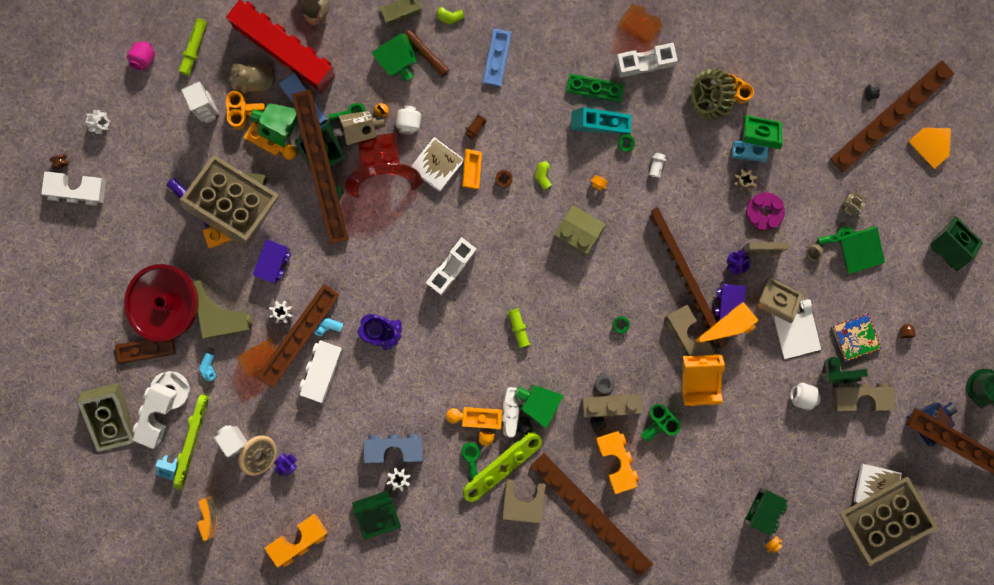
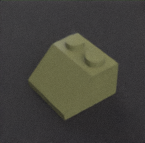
[554,205,605,257]

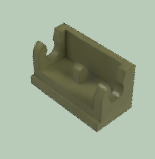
[379,0,422,27]

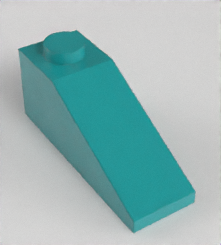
[571,107,631,134]

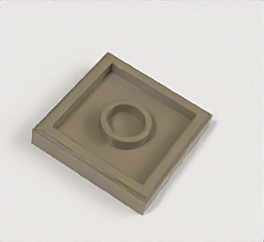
[743,242,789,254]
[757,277,803,323]

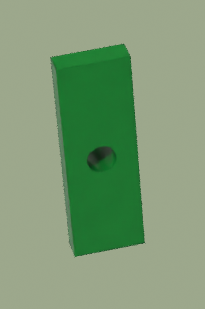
[566,74,625,103]

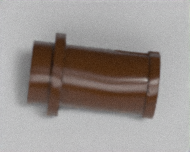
[464,114,487,140]

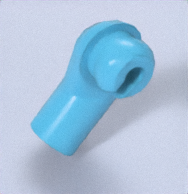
[314,318,343,336]
[199,352,216,381]

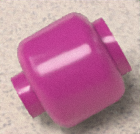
[127,41,155,71]

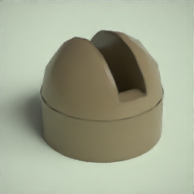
[806,244,824,261]

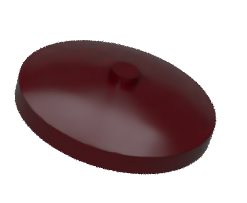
[124,264,199,341]

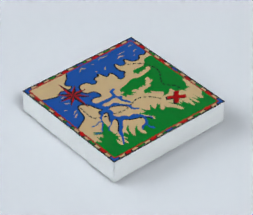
[832,313,882,362]

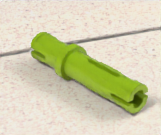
[178,18,208,76]

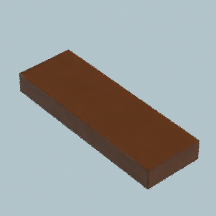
[115,339,176,364]

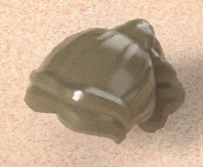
[299,0,330,25]
[229,62,274,95]

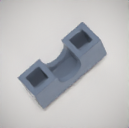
[364,434,424,463]

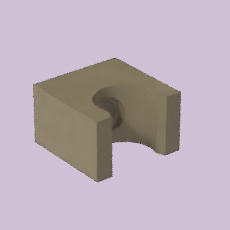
[502,479,546,524]

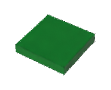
[743,115,783,150]
[839,226,885,274]

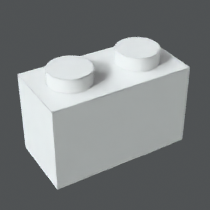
[214,425,247,457]

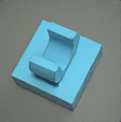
[155,455,178,481]

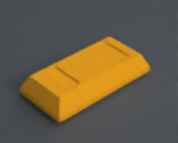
[462,149,482,190]

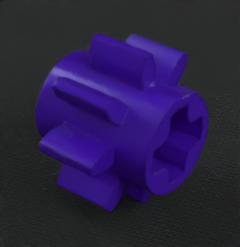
[727,250,751,275]
[274,453,297,477]

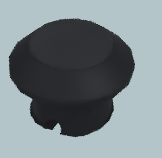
[864,84,880,101]
[590,417,606,434]
[517,418,533,435]

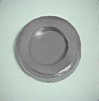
[595,375,614,394]

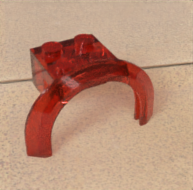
[345,133,422,198]

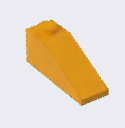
[696,302,758,343]

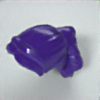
[357,314,402,351]

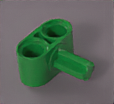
[641,404,681,442]

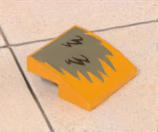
[197,496,217,541]

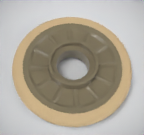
[239,436,277,476]

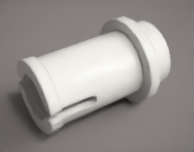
[648,153,666,178]

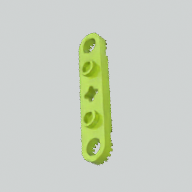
[173,394,209,490]
[462,432,542,502]

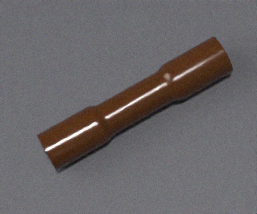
[405,29,450,77]

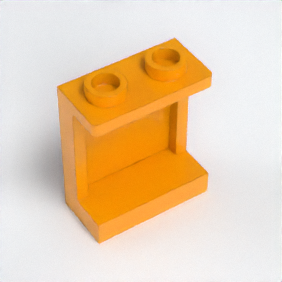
[682,354,725,406]

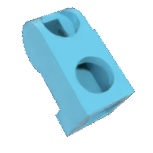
[732,141,768,163]

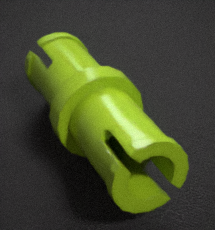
[507,308,530,348]

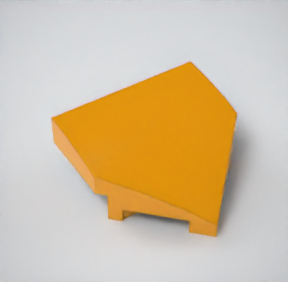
[908,128,951,169]

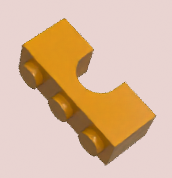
[596,431,639,494]
[265,514,328,567]

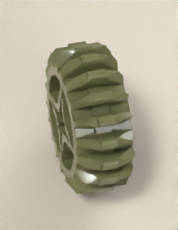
[688,68,737,120]

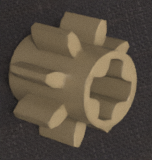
[733,169,757,193]
[842,192,866,216]

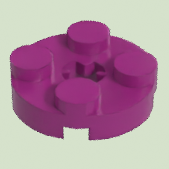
[746,192,785,231]

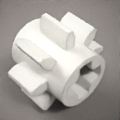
[85,110,110,134]
[269,301,293,324]
[387,468,411,491]

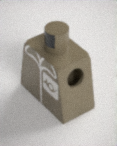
[339,111,385,145]

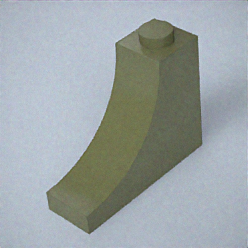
[193,280,253,339]

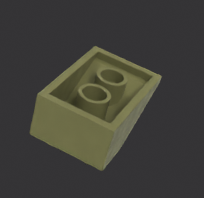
[78,383,135,452]

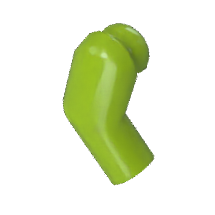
[436,7,465,24]
[535,161,552,191]

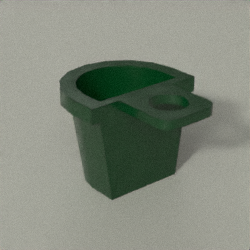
[966,368,994,409]

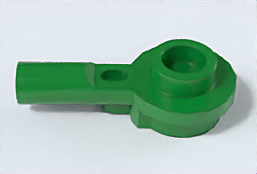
[329,103,367,122]
[817,227,855,245]
[461,442,480,481]

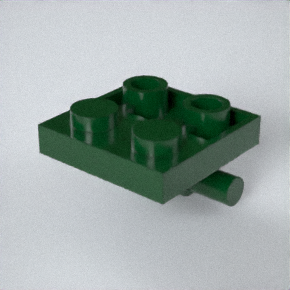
[820,357,868,385]
[352,490,402,540]

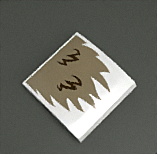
[410,137,464,192]
[853,464,902,503]

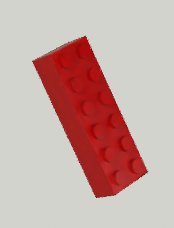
[226,0,335,94]

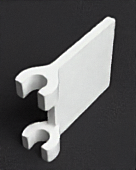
[772,299,821,359]

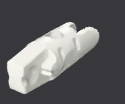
[501,388,520,437]

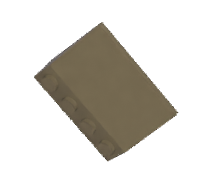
[180,155,279,248]
[839,476,939,566]

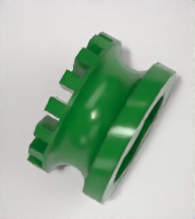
[618,134,635,152]
[612,316,630,334]

